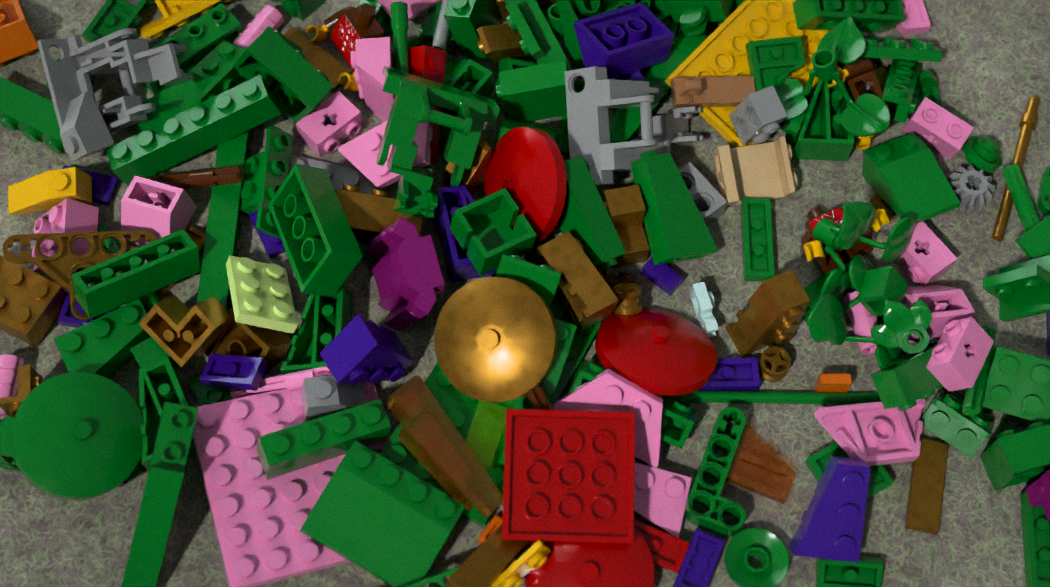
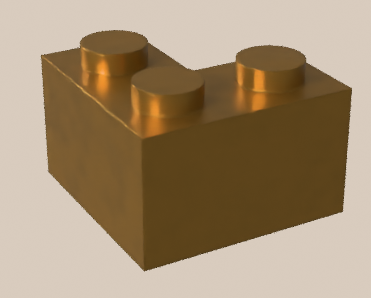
[602,185,650,268]
[139,295,234,368]

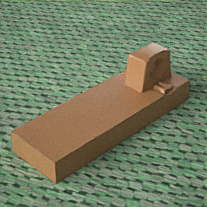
[670,76,756,108]

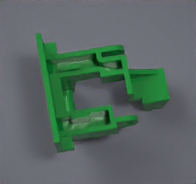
[376,66,500,219]

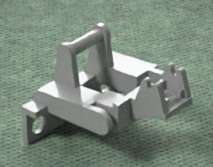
[37,28,194,153]
[565,66,704,185]

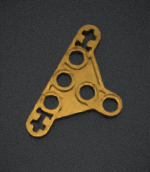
[2,230,156,321]

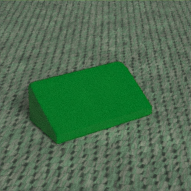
[816,554,884,587]

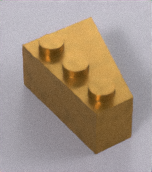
[334,184,422,236]
[535,231,619,332]
[725,269,810,357]

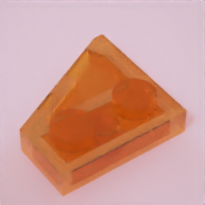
[725,424,795,504]

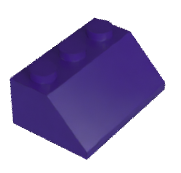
[574,2,674,79]

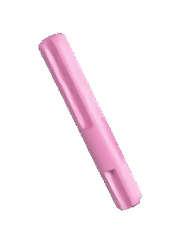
[230,366,332,399]

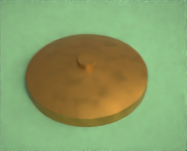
[434,277,558,402]

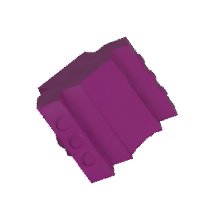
[364,217,445,331]

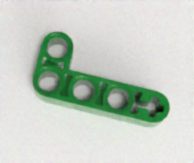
[684,406,746,537]

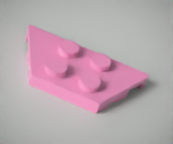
[338,104,435,189]
[552,369,663,468]
[814,398,926,466]

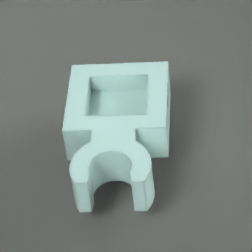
[690,282,718,338]

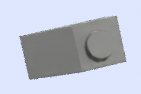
[60,91,115,162]
[301,375,366,422]

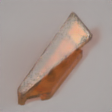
[385,376,503,518]

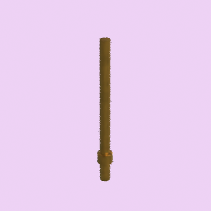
[991,96,1040,242]

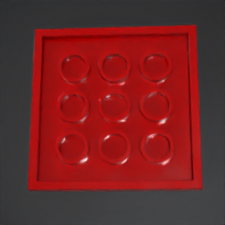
[502,409,635,544]

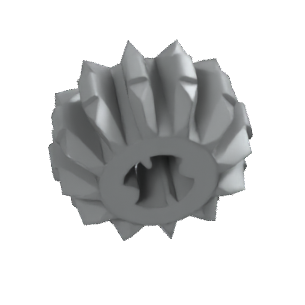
[947,165,996,215]

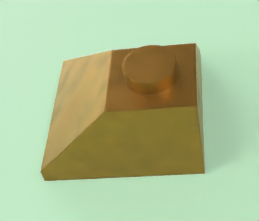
[205,308,292,378]

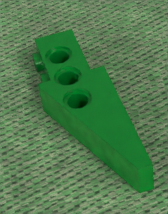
[121,402,198,587]

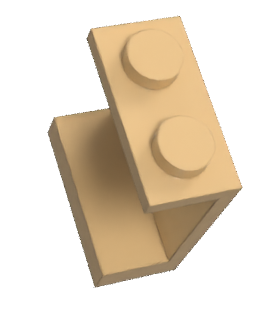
[712,136,797,206]

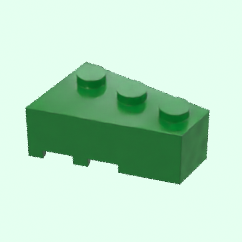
[792,78,854,161]
[280,283,353,374]
[54,299,151,379]
[139,357,197,470]

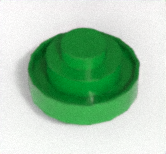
[962,136,1003,173]

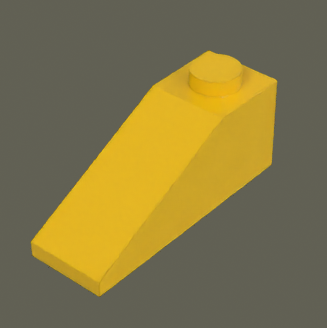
[8,167,92,215]

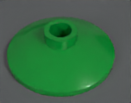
[724,528,789,587]

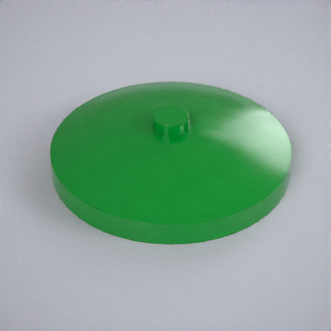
[11,372,144,500]

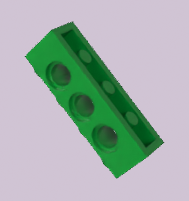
[793,0,905,33]

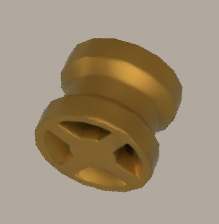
[612,283,642,315]
[758,346,791,382]

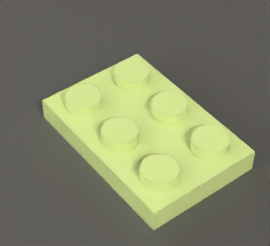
[226,255,298,334]

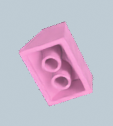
[351,37,395,122]

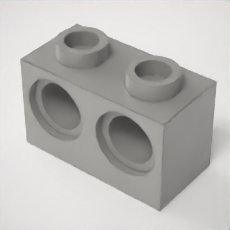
[729,86,788,145]
[678,162,727,226]

